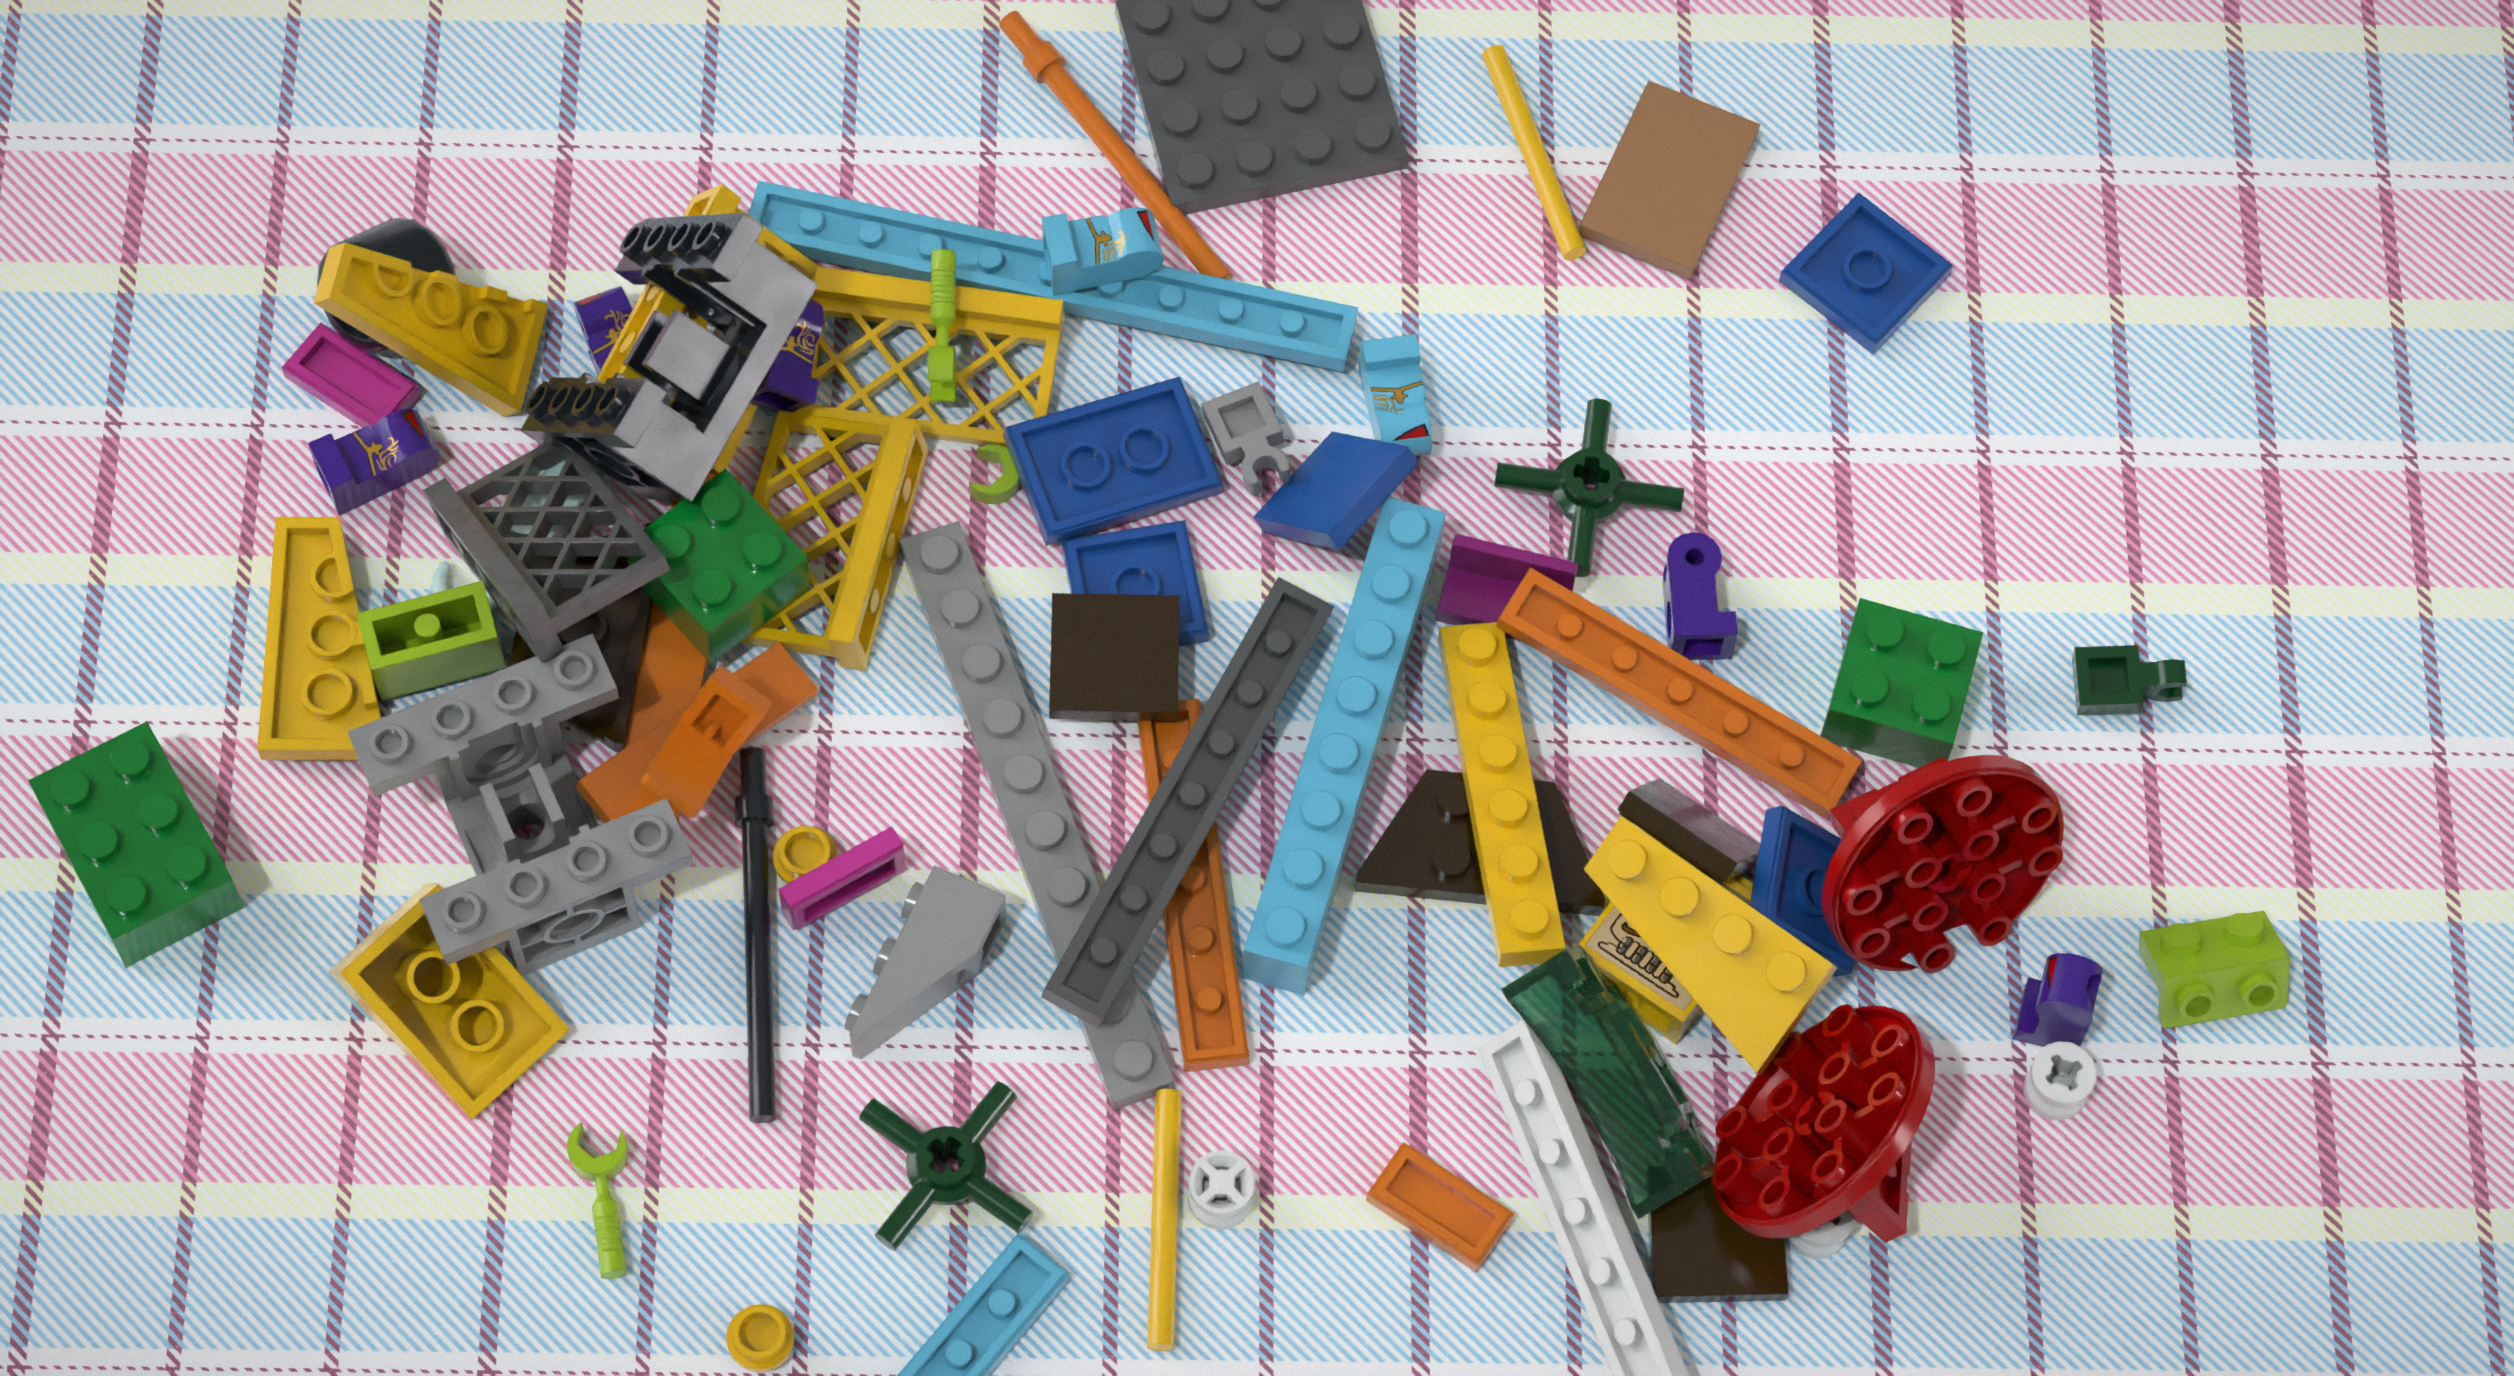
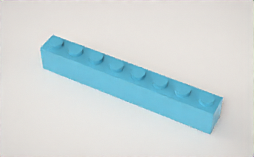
[1242,497,1446,996]

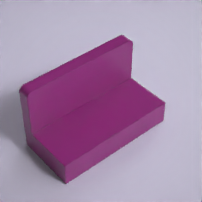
[1435,534,1578,642]

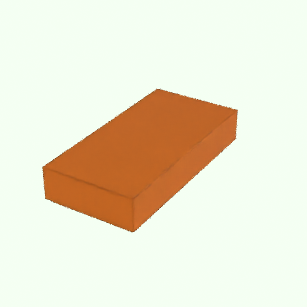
[1366,1142,1514,1273]

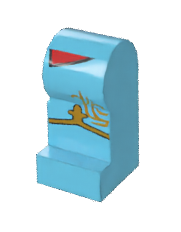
[1042,207,1164,296]
[1358,334,1432,456]

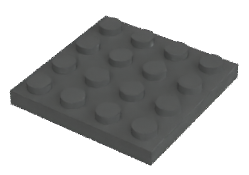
[1115,0,1409,215]

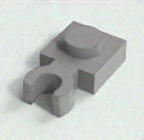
[1201,381,1291,496]

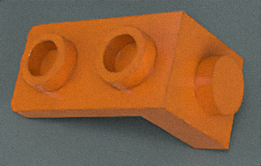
[641,665,773,819]

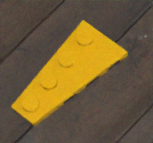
[314,242,549,417]
[257,517,381,761]
[1584,816,1837,1076]

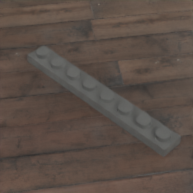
[1041,577,1335,1029]

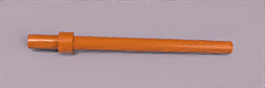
[999,11,1233,280]

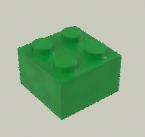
[627,468,810,664]
[1820,598,1984,768]

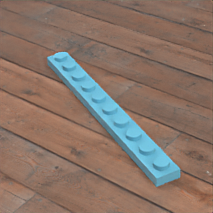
[748,180,1358,372]

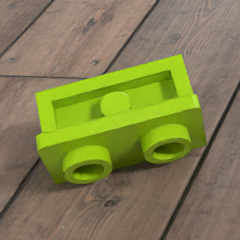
[2139,910,2290,1028]

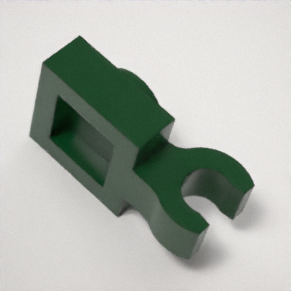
[2072,645,2187,715]

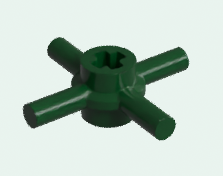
[1494,398,1684,577]
[859,1081,1034,1251]

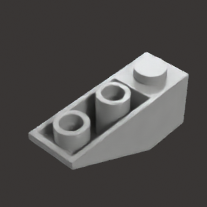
[844,865,1006,1060]

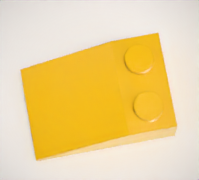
[328,883,570,1120]

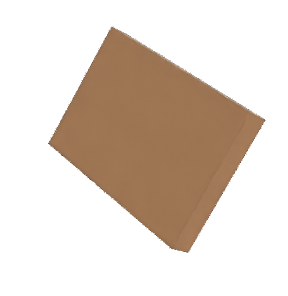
[1579,80,1760,280]

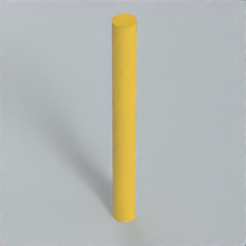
[1482,45,1586,260]
[1147,1089,1182,1351]

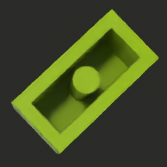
[357,580,507,700]

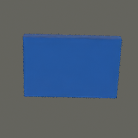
[1003,376,1224,546]

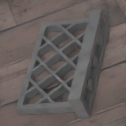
[423,444,670,663]

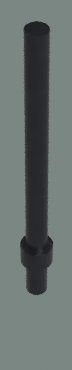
[734,747,776,1123]

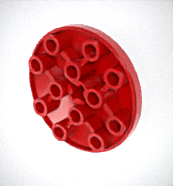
[1822,755,2064,973]
[1711,1004,1935,1243]

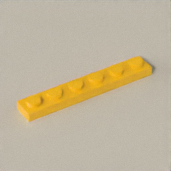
[1438,622,1566,967]

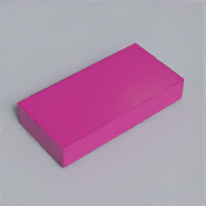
[282,322,421,428]
[778,826,906,931]

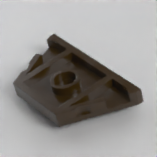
[508,522,653,753]
[1355,769,1605,916]

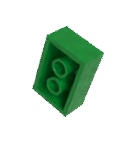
[28,721,244,968]

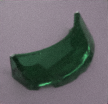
[1501,945,1716,1219]

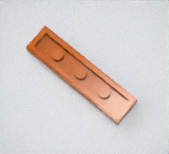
[576,642,819,823]

